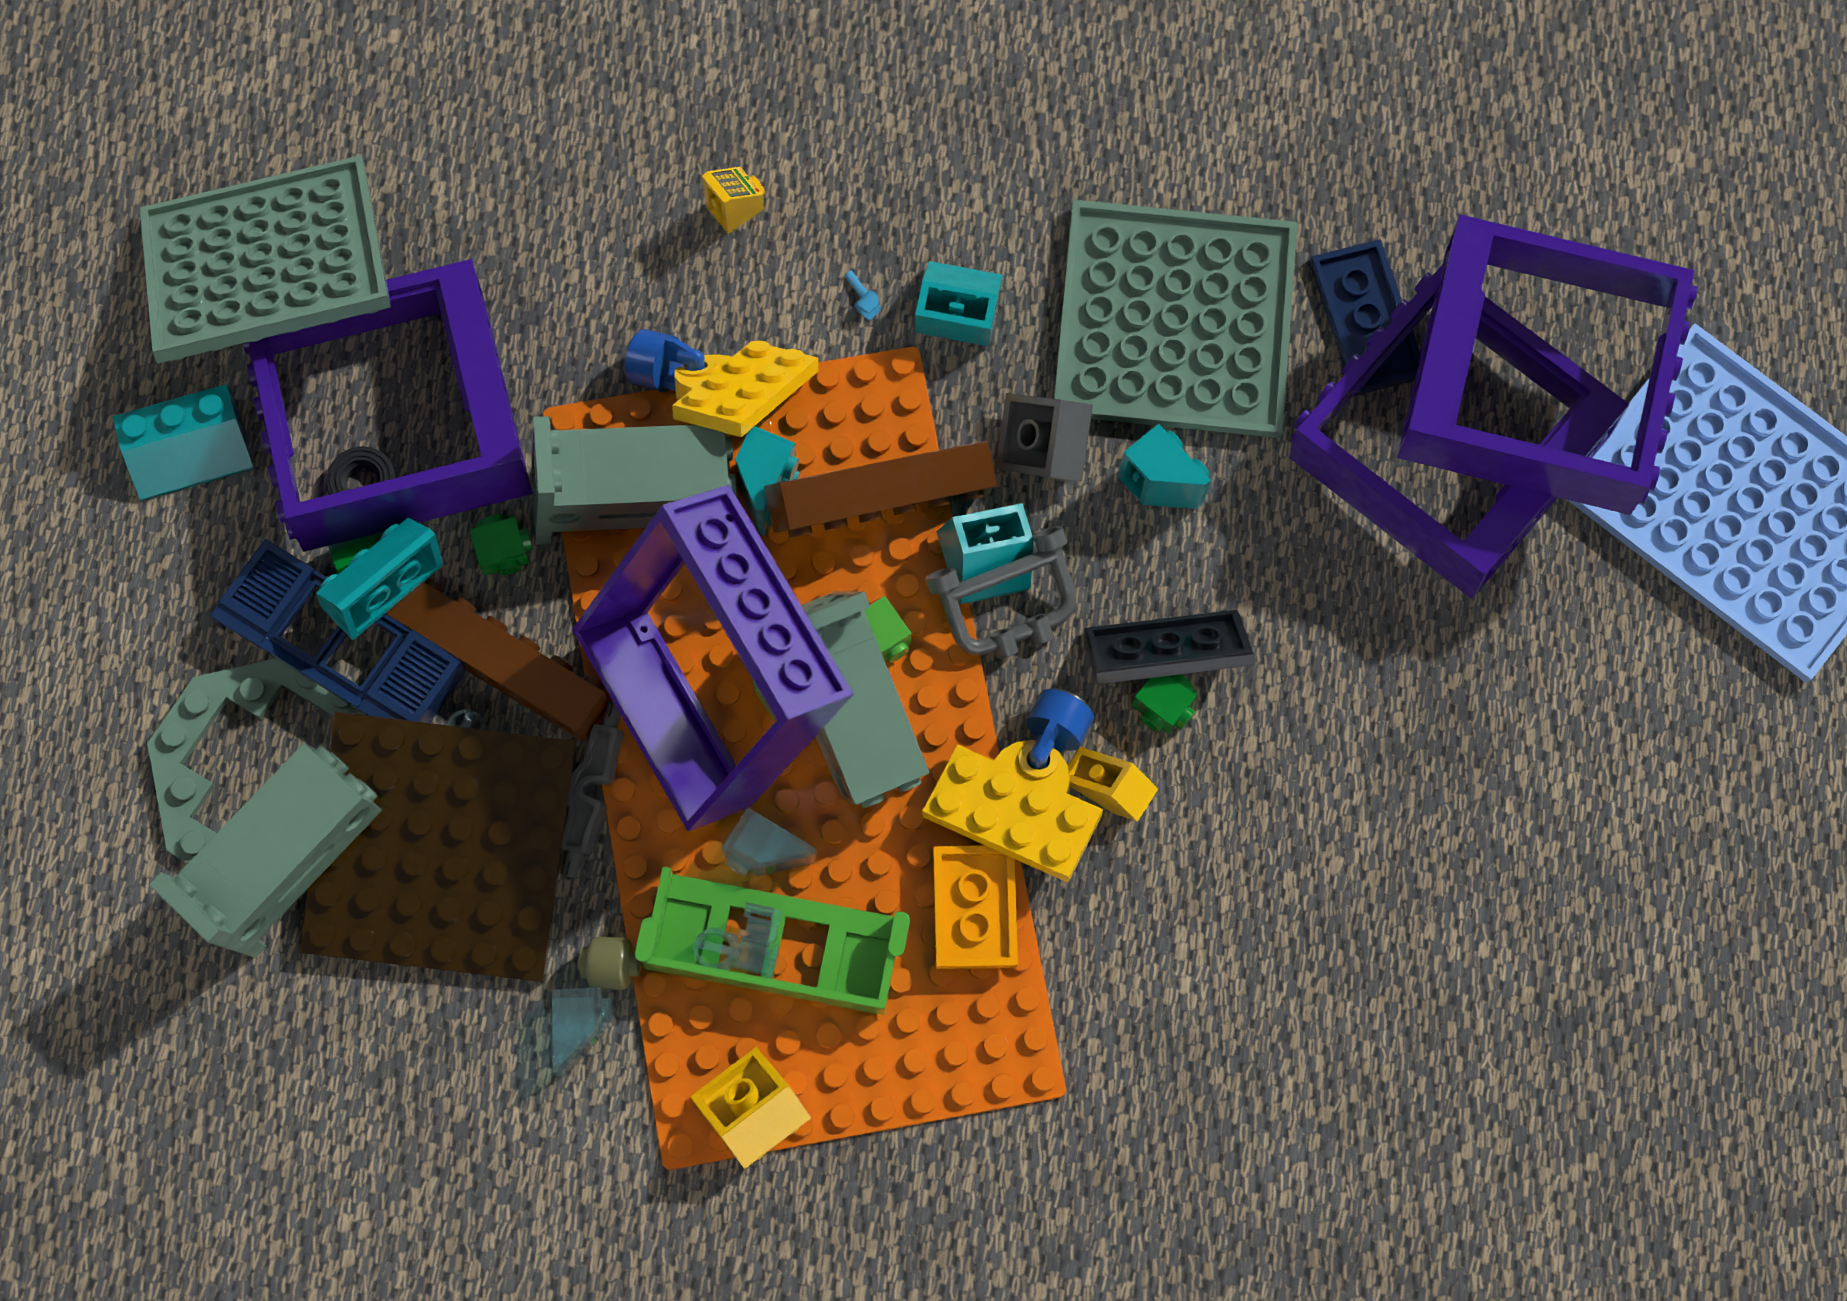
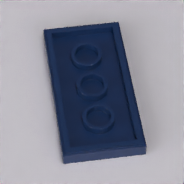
[1308,239,1421,396]

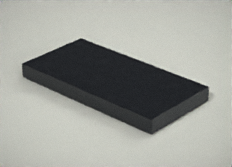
[1084,610,1254,684]

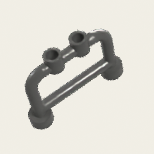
[925,526,1077,659]

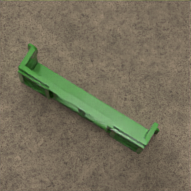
[635,867,910,1015]

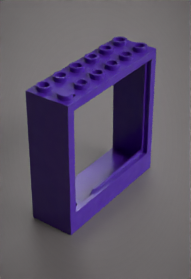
[1397,214,1698,515]
[242,259,533,552]
[1289,265,1630,599]
[572,485,854,832]

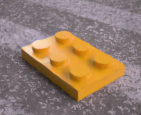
[933,845,1018,969]

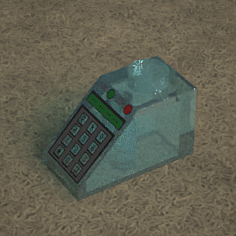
[722,808,817,877]
[552,987,613,1077]

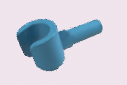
[845,270,881,321]

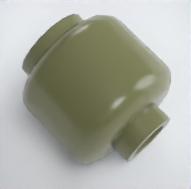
[579,937,641,990]

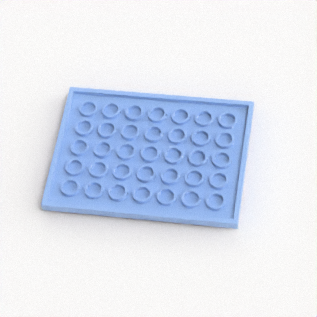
[1567,323,1847,684]

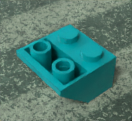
[915,261,1003,347]
[1118,424,1211,509]
[735,426,800,536]
[936,503,1034,605]

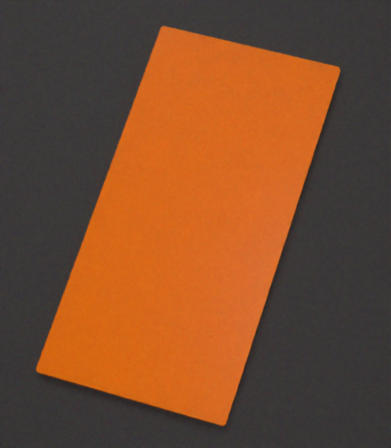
[543,347,1066,1170]

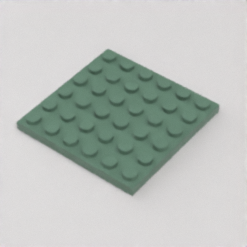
[140,155,391,364]
[1054,199,1298,438]

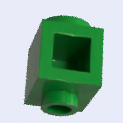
[469,514,533,576]
[1132,674,1198,735]

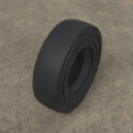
[326,446,398,495]

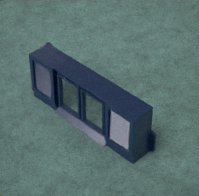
[210,538,466,723]

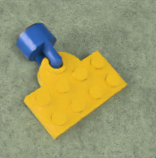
[624,329,818,437]
[922,688,1103,883]

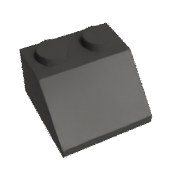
[995,393,1093,481]

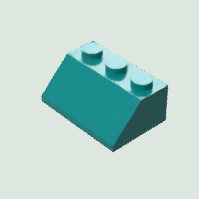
[112,384,254,501]
[316,518,444,640]

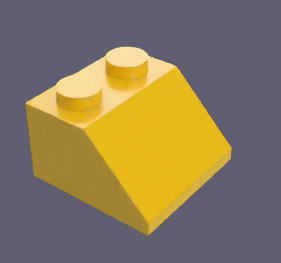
[690,1047,811,1169]

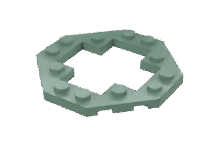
[147,658,365,864]

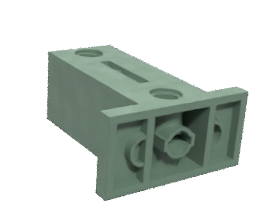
[530,416,736,545]
[801,591,930,808]
[149,743,382,958]

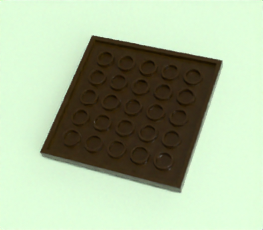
[299,712,577,982]

